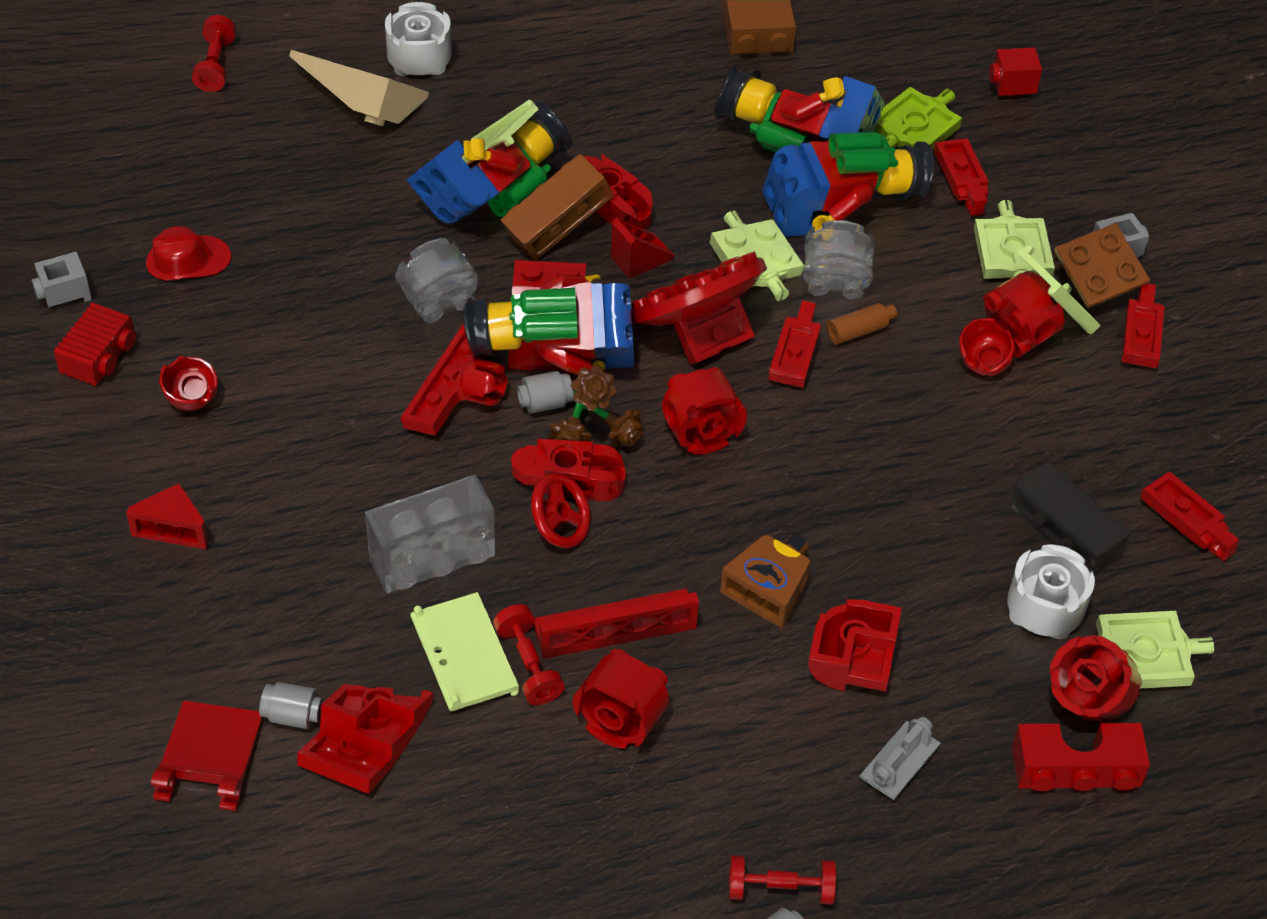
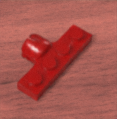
[400,323,508,436]

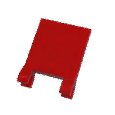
[151,700,264,811]

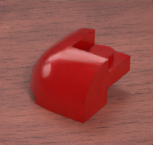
[808,599,902,692]

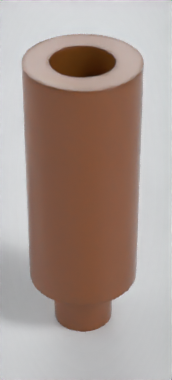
[826,303,897,345]

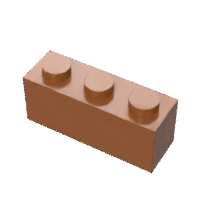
[500,154,614,261]

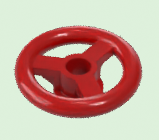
[531,473,590,548]

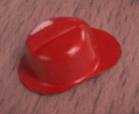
[146,226,231,281]

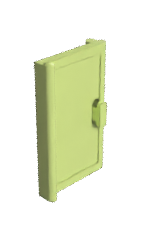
[462,100,538,165]
[1018,245,1101,334]
[410,592,519,711]

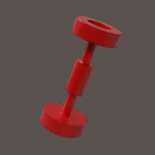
[192,15,236,92]
[493,604,565,705]
[729,855,836,905]

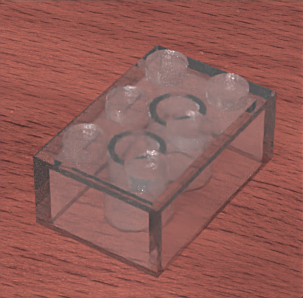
[365,474,495,594]

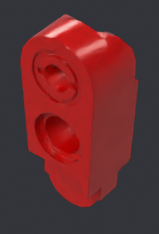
[583,154,653,230]
[511,439,626,502]

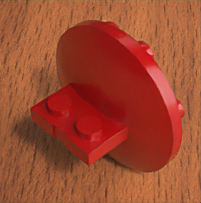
[631,251,767,365]

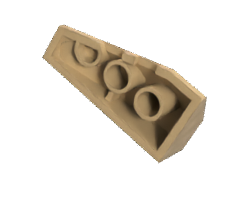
[289,50,429,126]

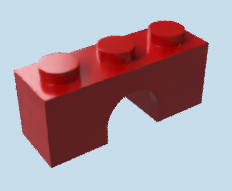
[1012,723,1150,791]

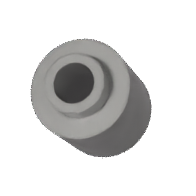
[517,371,574,414]
[259,682,324,729]

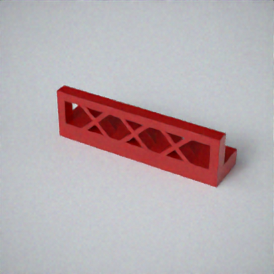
[533,588,699,659]

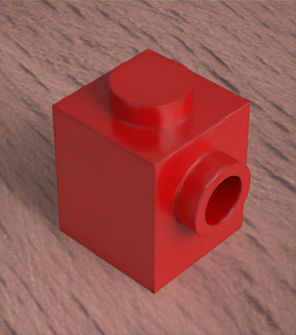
[989,48,1042,96]

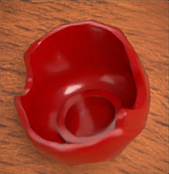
[959,318,1016,376]
[159,355,218,412]

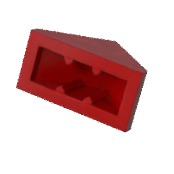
[611,218,675,279]
[126,483,209,550]

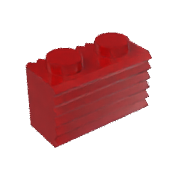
[54,302,136,386]

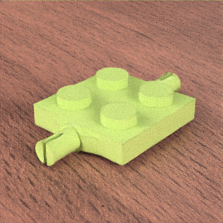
[974,200,1055,279]
[710,211,804,301]
[1096,611,1214,689]

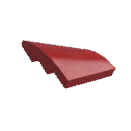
[297,684,433,794]

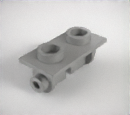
[860,717,941,800]

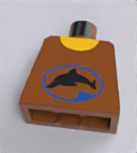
[720,534,811,628]

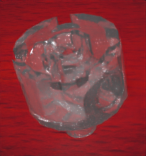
[803,221,875,299]
[395,238,479,323]

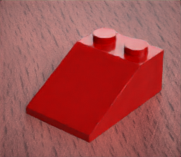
[508,260,586,372]

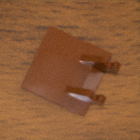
[1054,223,1150,308]

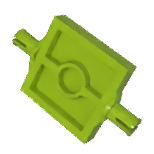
[874,87,962,150]

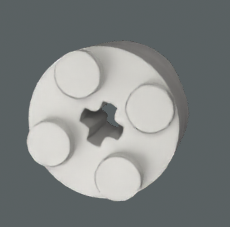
[385,2,452,76]
[1007,544,1095,639]

